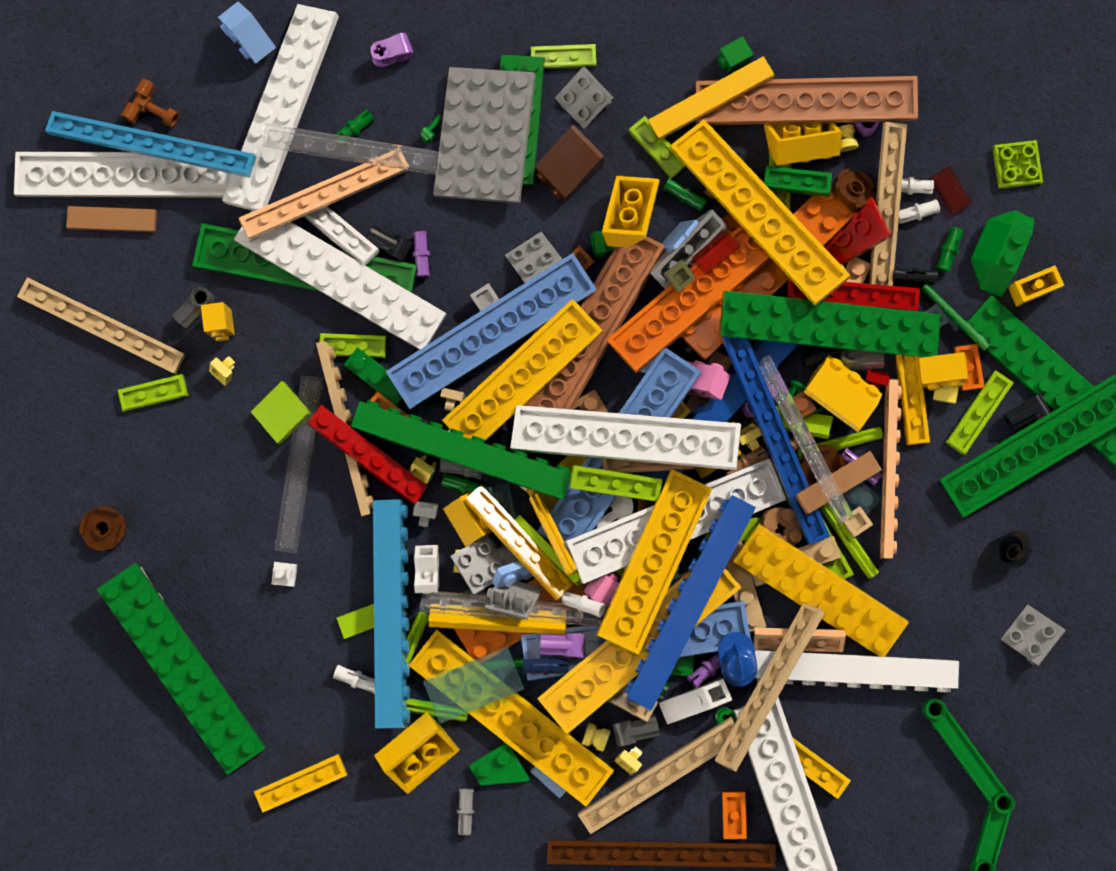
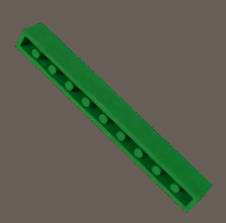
[351,400,571,501]

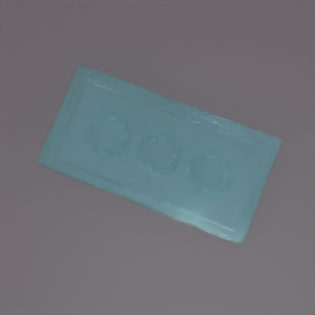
[423,647,524,724]

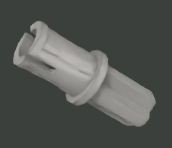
[456,789,474,836]

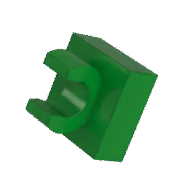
[590,231,615,258]

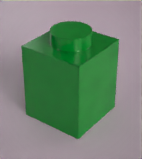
[717,36,754,73]

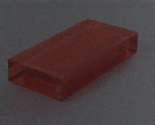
[929,166,972,215]
[692,230,740,276]

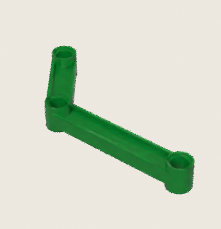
[921,698,1015,871]

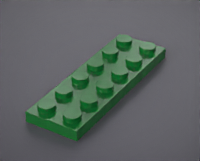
[500,55,545,186]

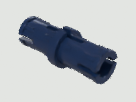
[523,657,569,675]

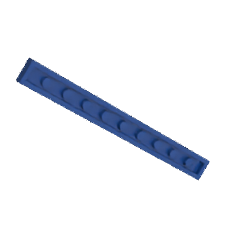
[721,337,830,545]

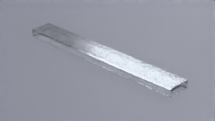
[262,123,441,175]
[758,355,854,524]
[274,375,324,554]
[420,591,602,626]

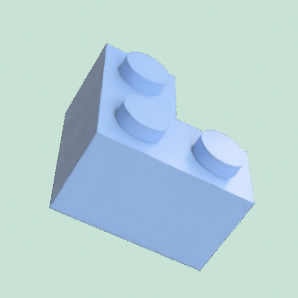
[218,2,276,63]

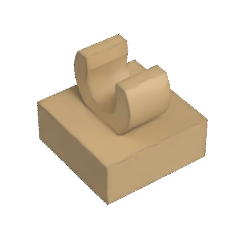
[440,388,465,411]
[841,506,873,538]

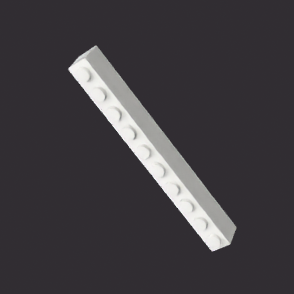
[755,650,959,692]

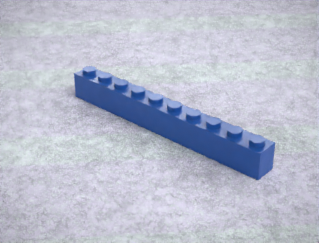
[635,341,796,502]
[625,495,756,712]

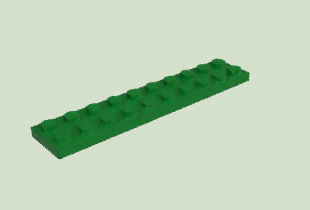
[192,223,417,293]
[719,291,940,358]
[967,295,1116,467]
[939,373,1116,518]
[97,563,266,775]

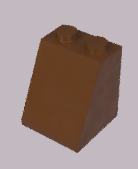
[535,125,604,203]

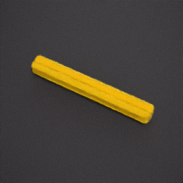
[529,493,577,575]

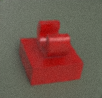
[864,368,890,390]

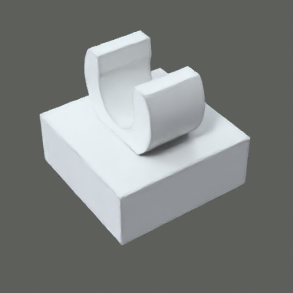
[271,562,298,587]

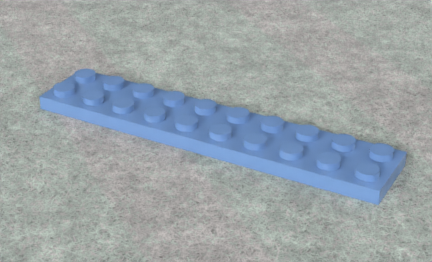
[386,253,597,409]
[537,348,702,551]
[521,601,751,681]

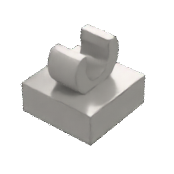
[470,283,499,311]
[413,501,439,527]

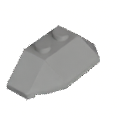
[650,210,727,289]

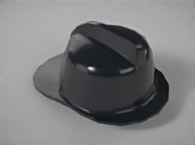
[980,530,1032,572]

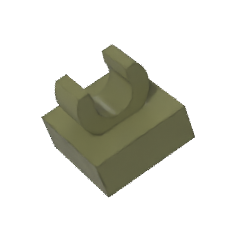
[664,260,696,292]

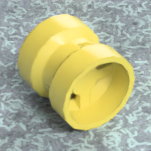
[838,124,859,152]
[582,723,610,752]

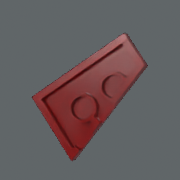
[825,197,892,265]

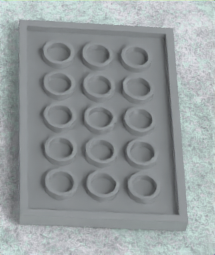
[433,67,536,204]

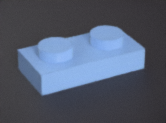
[492,561,533,589]

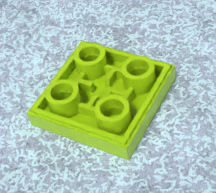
[992,140,1043,189]
[251,381,312,444]

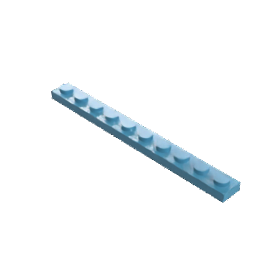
[45,111,257,178]

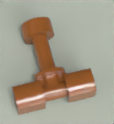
[121,78,179,128]

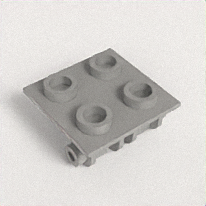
[555,66,614,129]
[505,232,562,283]
[450,535,505,595]
[484,581,543,619]
[1001,605,1066,666]

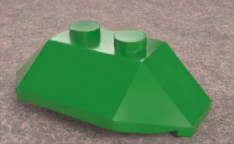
[970,210,1035,298]

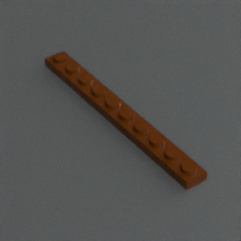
[547,840,776,868]

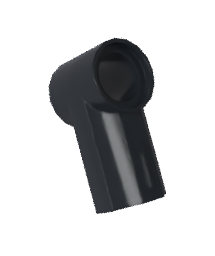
[367,224,413,262]
[1003,393,1051,431]

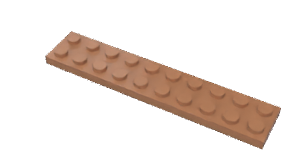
[696,76,918,125]
[524,236,665,410]

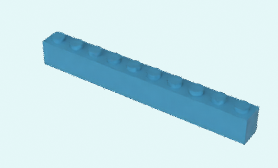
[373,499,410,728]

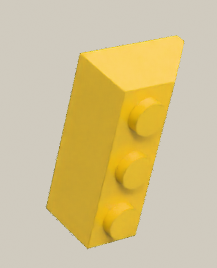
[764,123,841,166]
[602,176,660,248]
[804,355,882,432]
[374,712,460,794]

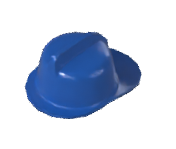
[718,632,757,687]

